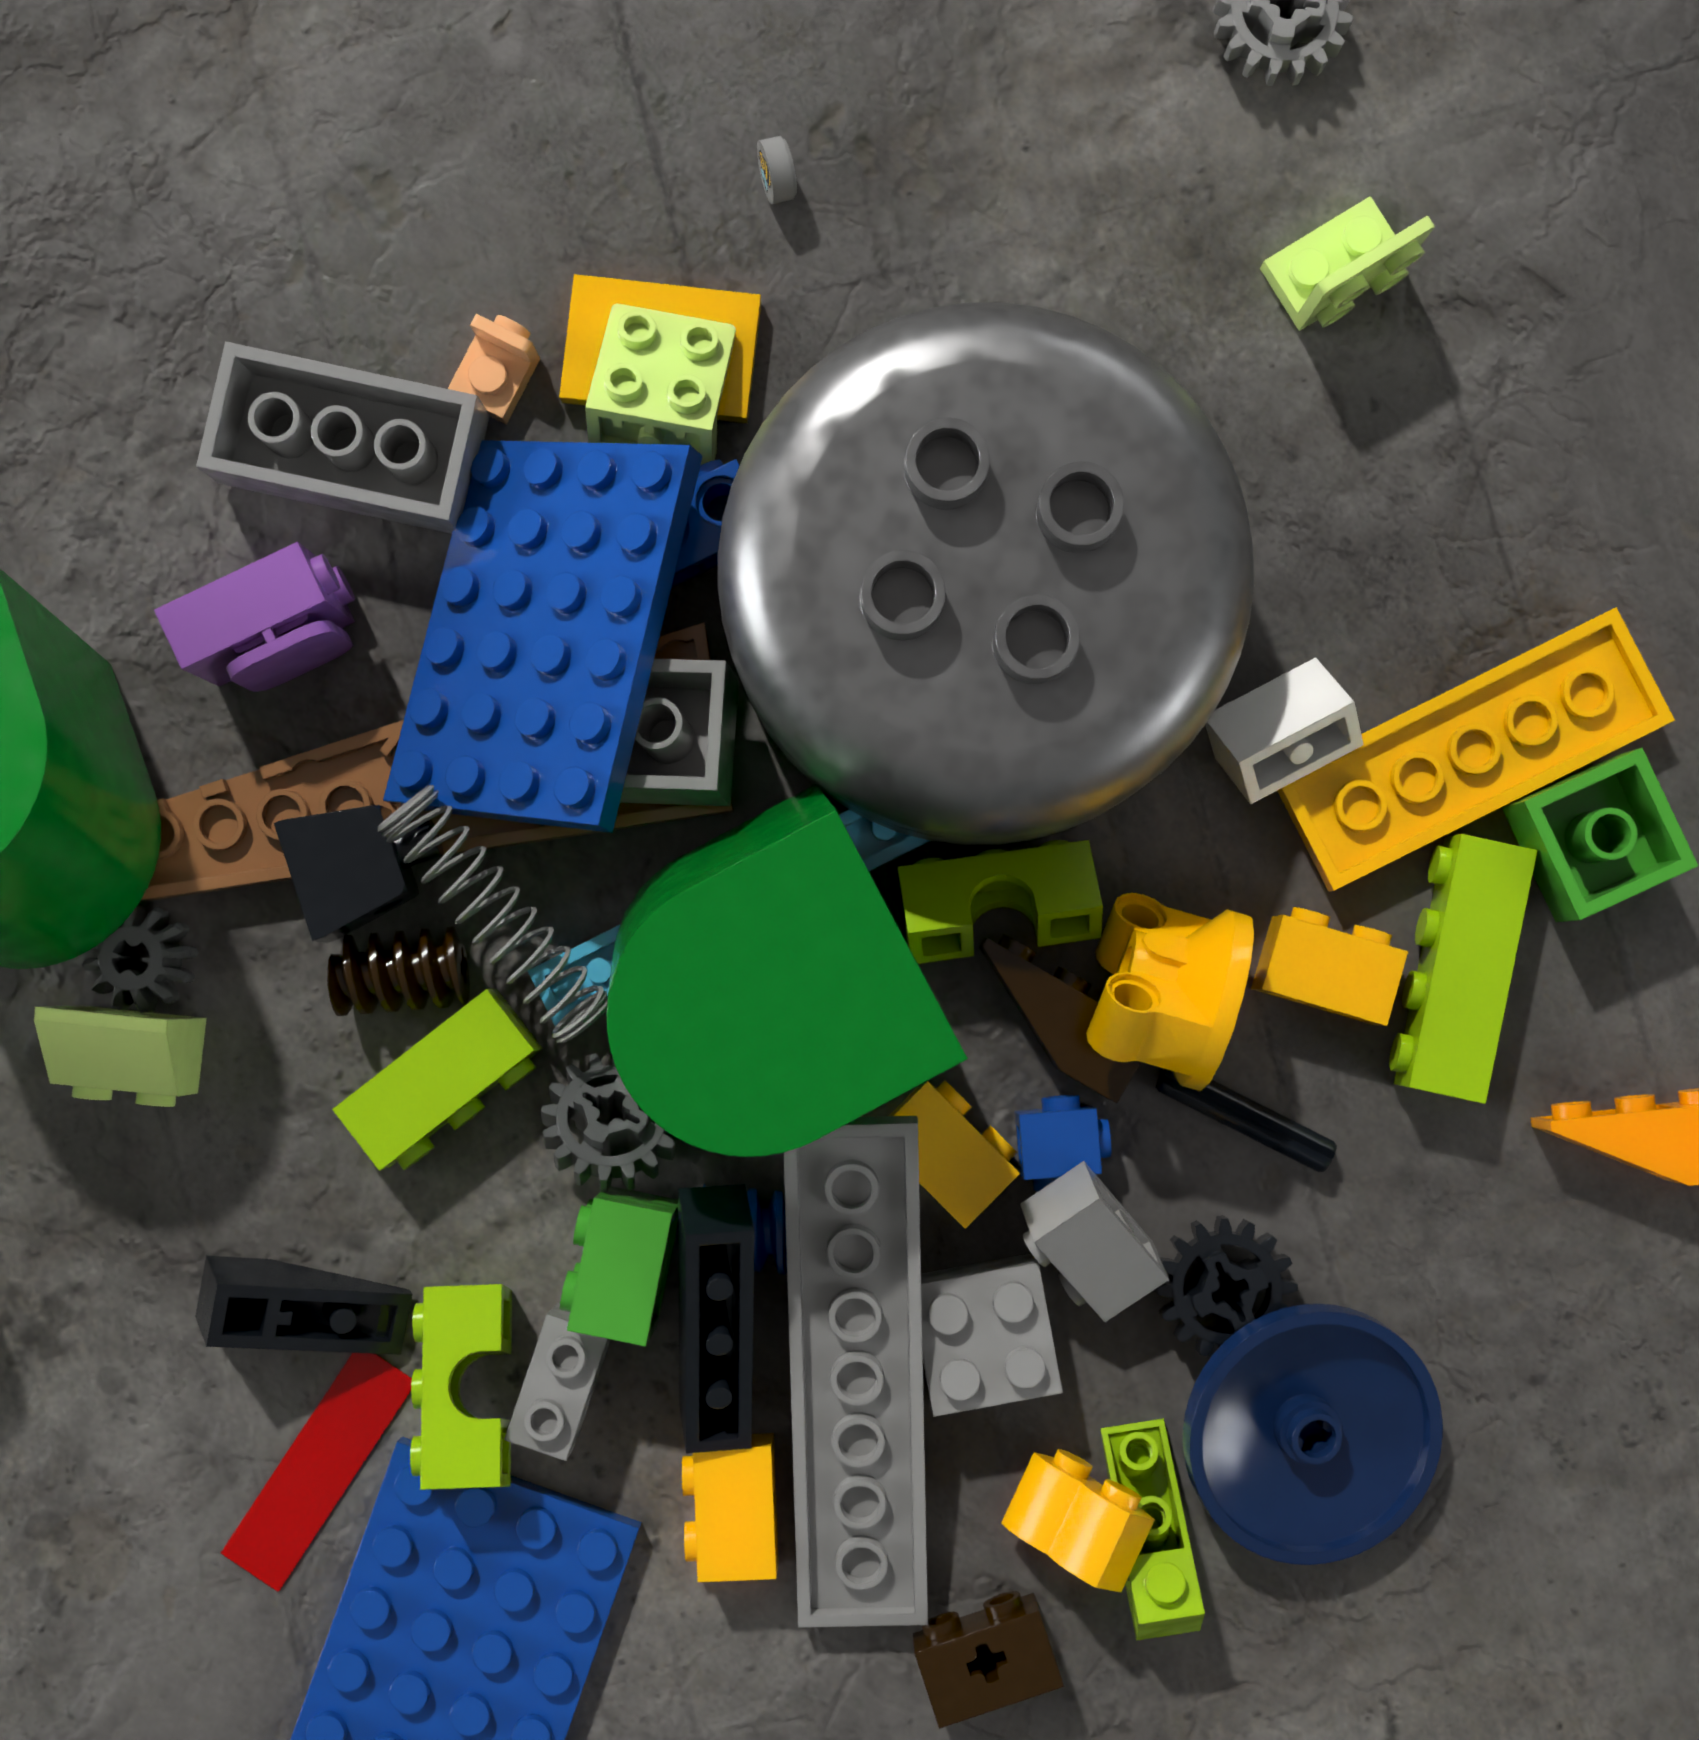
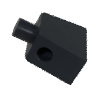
[274,805,444,943]

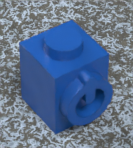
[1014,1095,1112,1192]

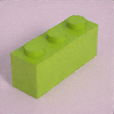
[332,989,543,1171]

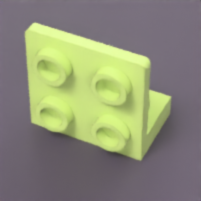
[1260,196,1435,331]
[585,303,736,465]

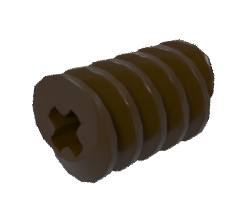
[327,927,470,1016]

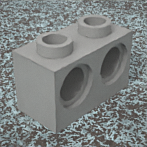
[504,1303,611,1461]

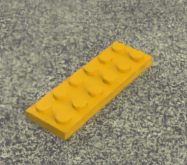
[1277,607,1675,892]

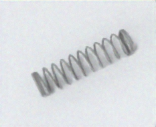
[377,785,608,1043]

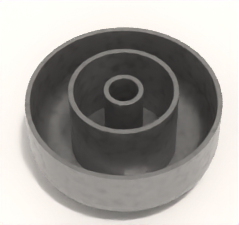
[718,302,1254,845]

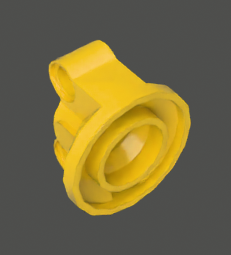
[1086,893,1254,1091]

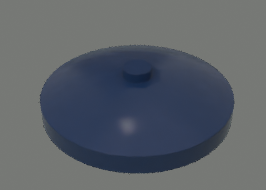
[1183,1304,1443,1565]

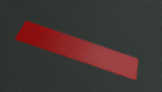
[221,1353,412,1592]

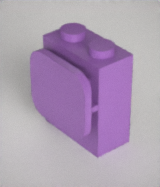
[154,541,355,692]

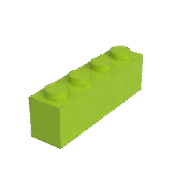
[1389,834,1538,1104]

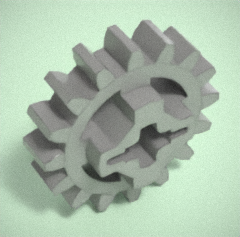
[1213,0,1353,86]

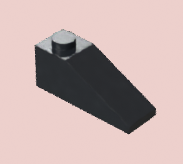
[195,1255,413,1355]

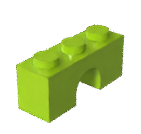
[898,840,1103,964]
[410,1284,512,1490]

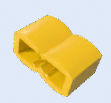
[1001,1449,1155,1592]

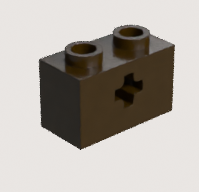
[913,1591,1064,1729]

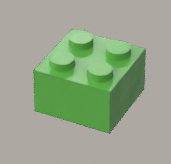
[1501,748,1698,922]
[560,1186,678,1347]

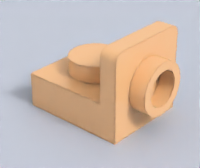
[448,314,540,425]

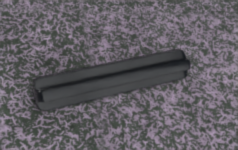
[1156,1068,1337,1172]

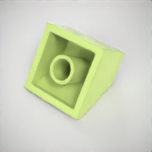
[34,1005,207,1107]

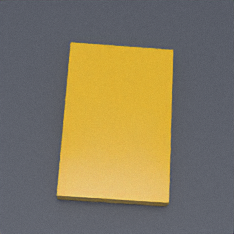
[559,274,762,423]

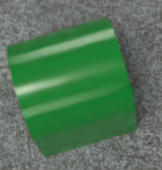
[0,569,161,969]
[606,784,968,1157]

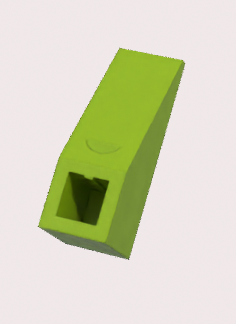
[1100,1418,1205,1641]

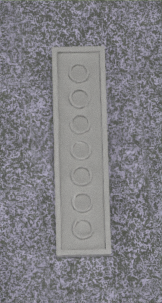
[784,1116,928,1628]

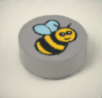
[757,136,797,205]

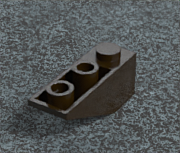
[979,934,1141,1103]

